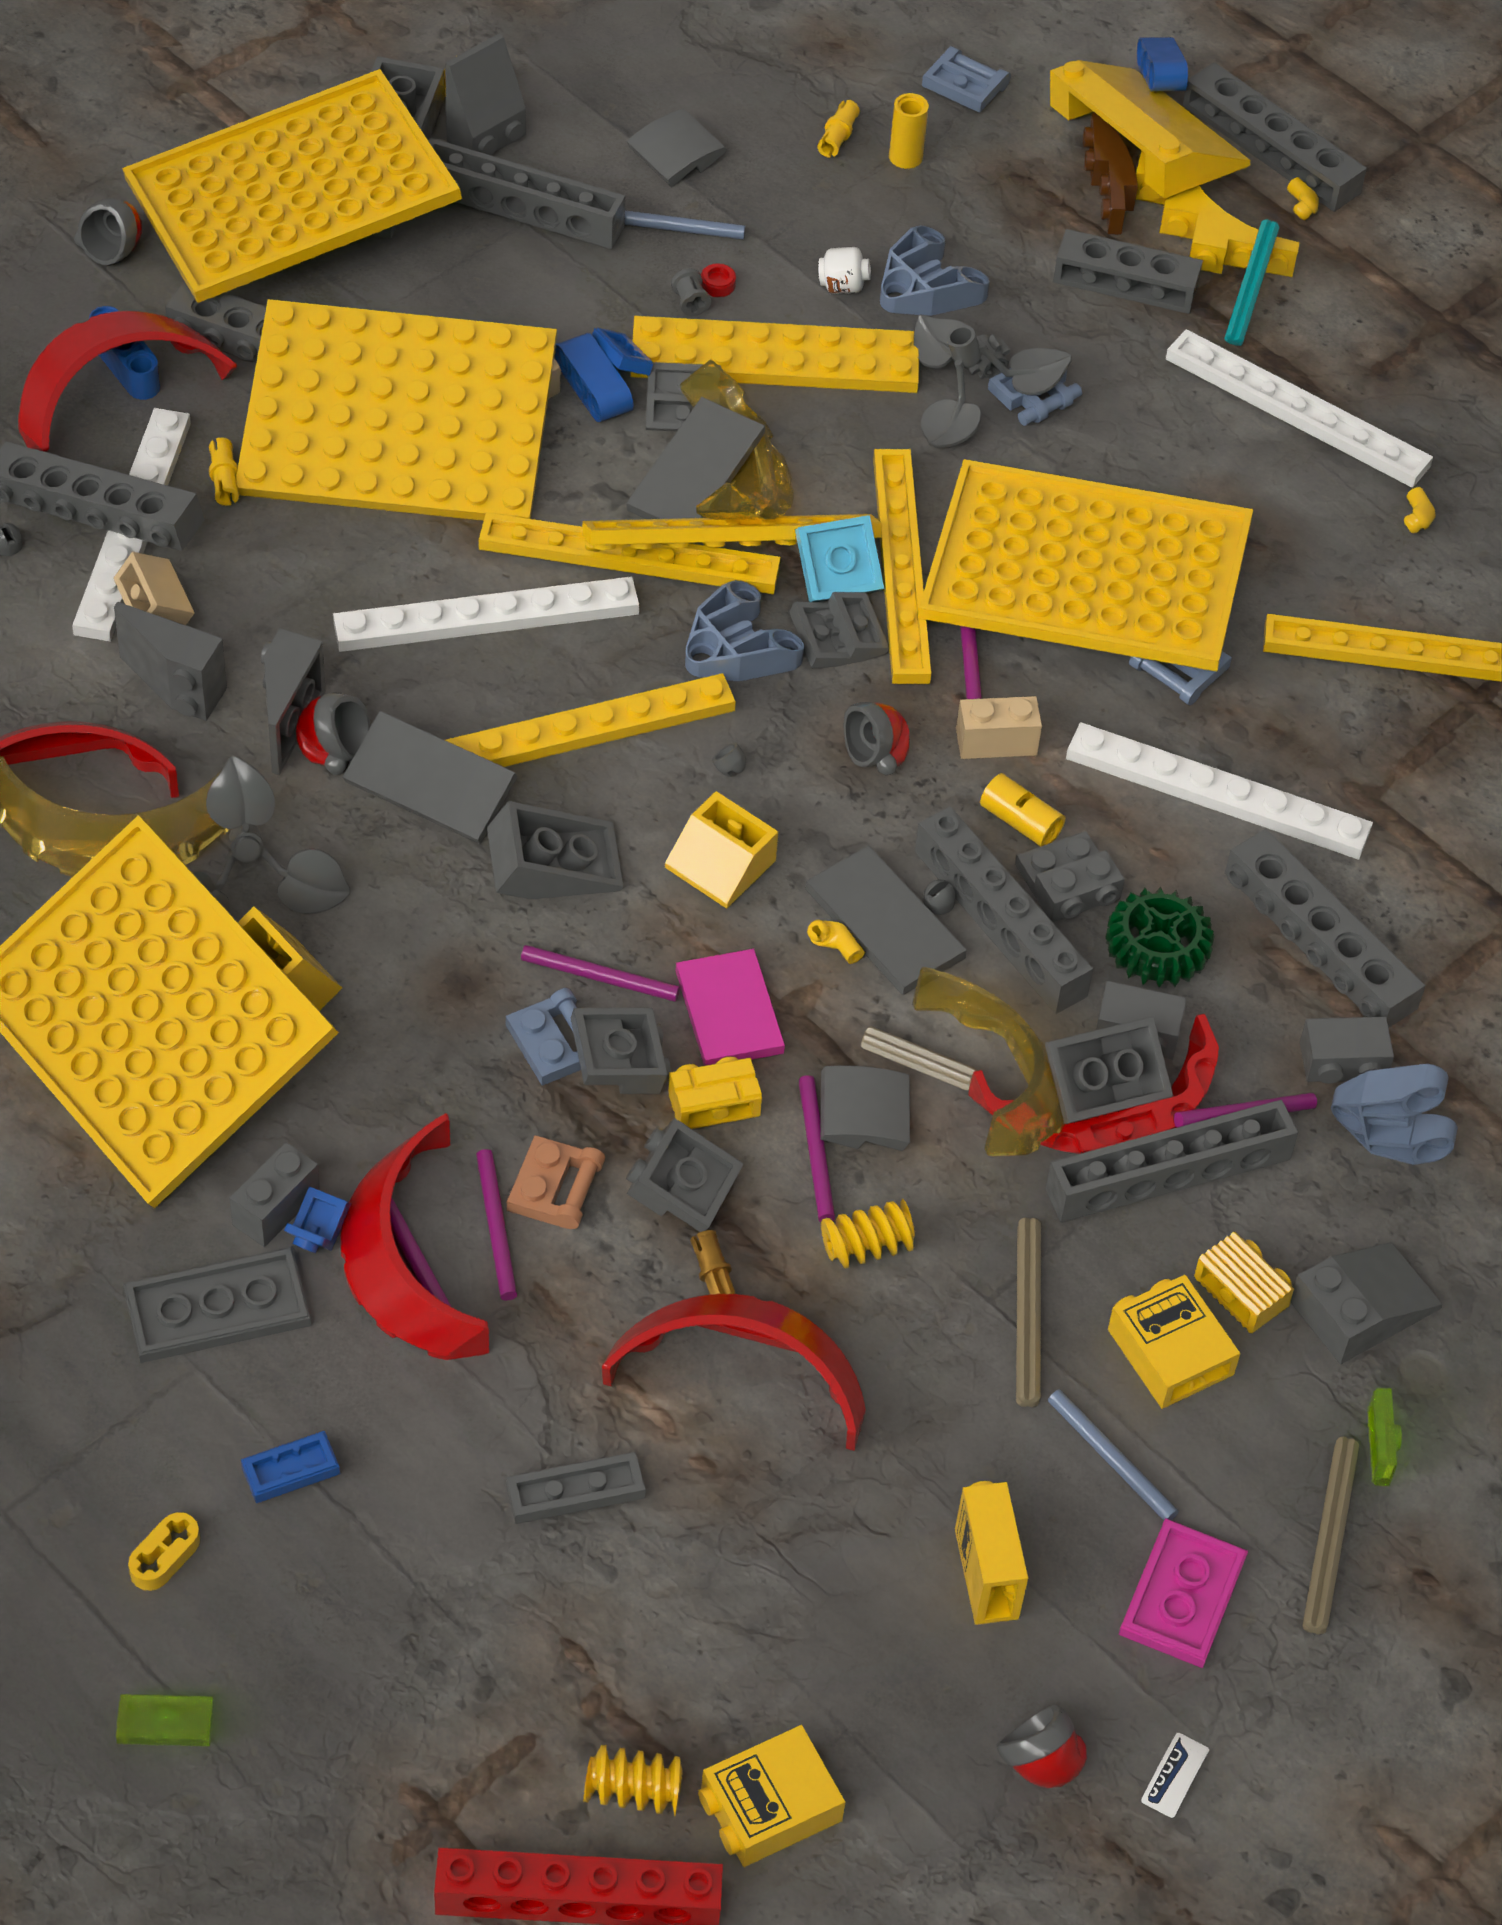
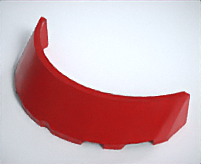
[18,311,237,452]
[0,721,179,798]
[968,1014,1219,1154]
[341,1113,489,1360]
[602,1294,866,1451]

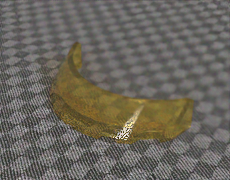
[680,360,794,521]
[0,756,229,877]
[912,967,1065,1156]

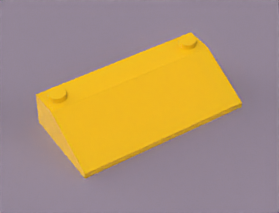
[1050,60,1251,199]

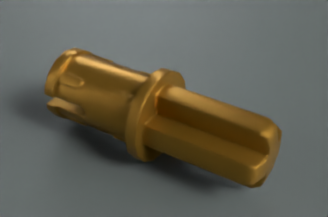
[690,1230,736,1294]

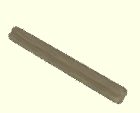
[1016,1217,1041,1408]
[1302,1436,1359,1635]

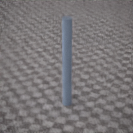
[625,211,745,240]
[1048,1389,1179,1521]

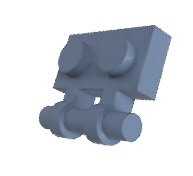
[988,368,1082,426]

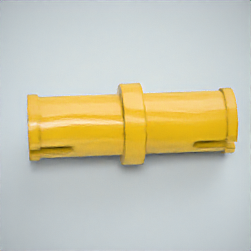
[817,100,860,158]
[209,437,239,506]

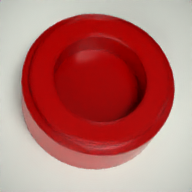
[701,263,736,297]

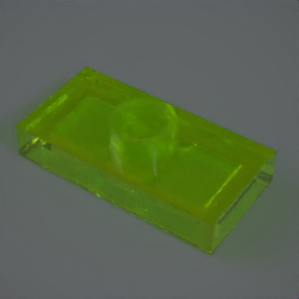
[1367,1388,1402,1486]
[116,1694,214,1746]

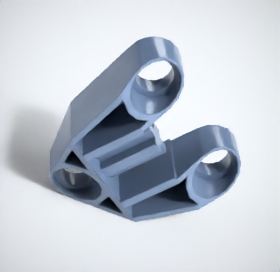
[880,225,990,316]
[685,580,804,681]
[1331,1064,1458,1165]

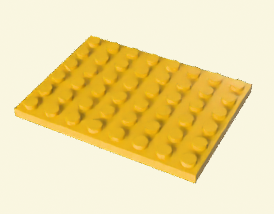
[122,69,462,303]
[236,299,557,521]
[918,459,1253,672]
[0,815,339,1208]

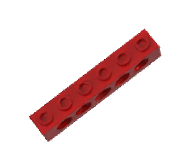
[434,1847,723,1925]

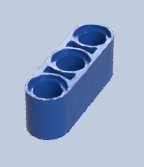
[1137,37,1188,91]
[89,306,160,400]
[554,333,634,422]

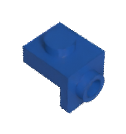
[284,1186,351,1253]

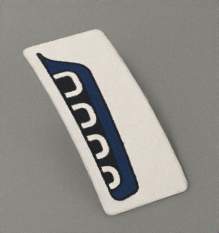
[1141,1733,1209,1818]

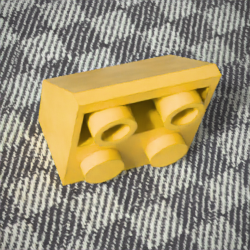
[665,791,778,909]

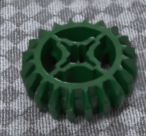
[1105,886,1214,988]

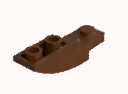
[1083,113,1138,235]

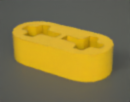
[128,1512,200,1591]

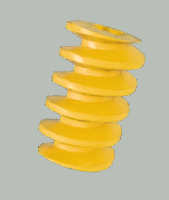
[821,1198,915,1269]
[583,1745,683,1816]

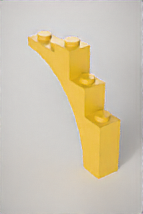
[1136,150,1300,277]

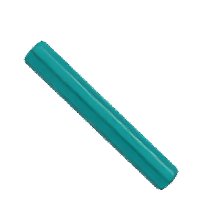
[1224,219,1279,346]

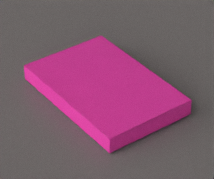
[675,949,785,1066]
[1118,1518,1248,1668]

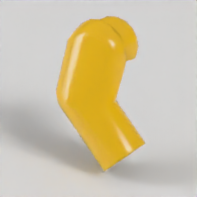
[1287,177,1319,220]
[1404,487,1436,533]
[807,920,865,964]

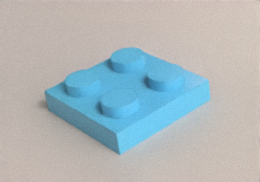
[795,515,884,602]

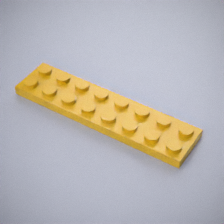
[630,316,919,393]

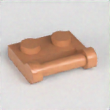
[507,1135,606,1229]

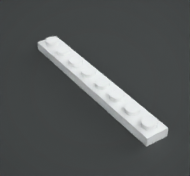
[1166,329,1433,488]
[72,408,191,642]
[333,577,639,652]
[1066,722,1373,860]

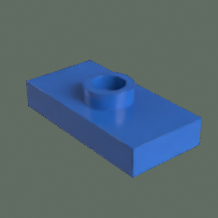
[592,328,654,376]
[241,1431,340,1503]

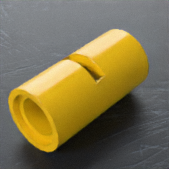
[889,93,929,169]
[980,773,1066,847]

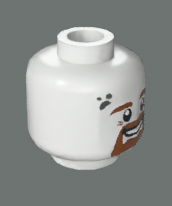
[819,247,871,294]

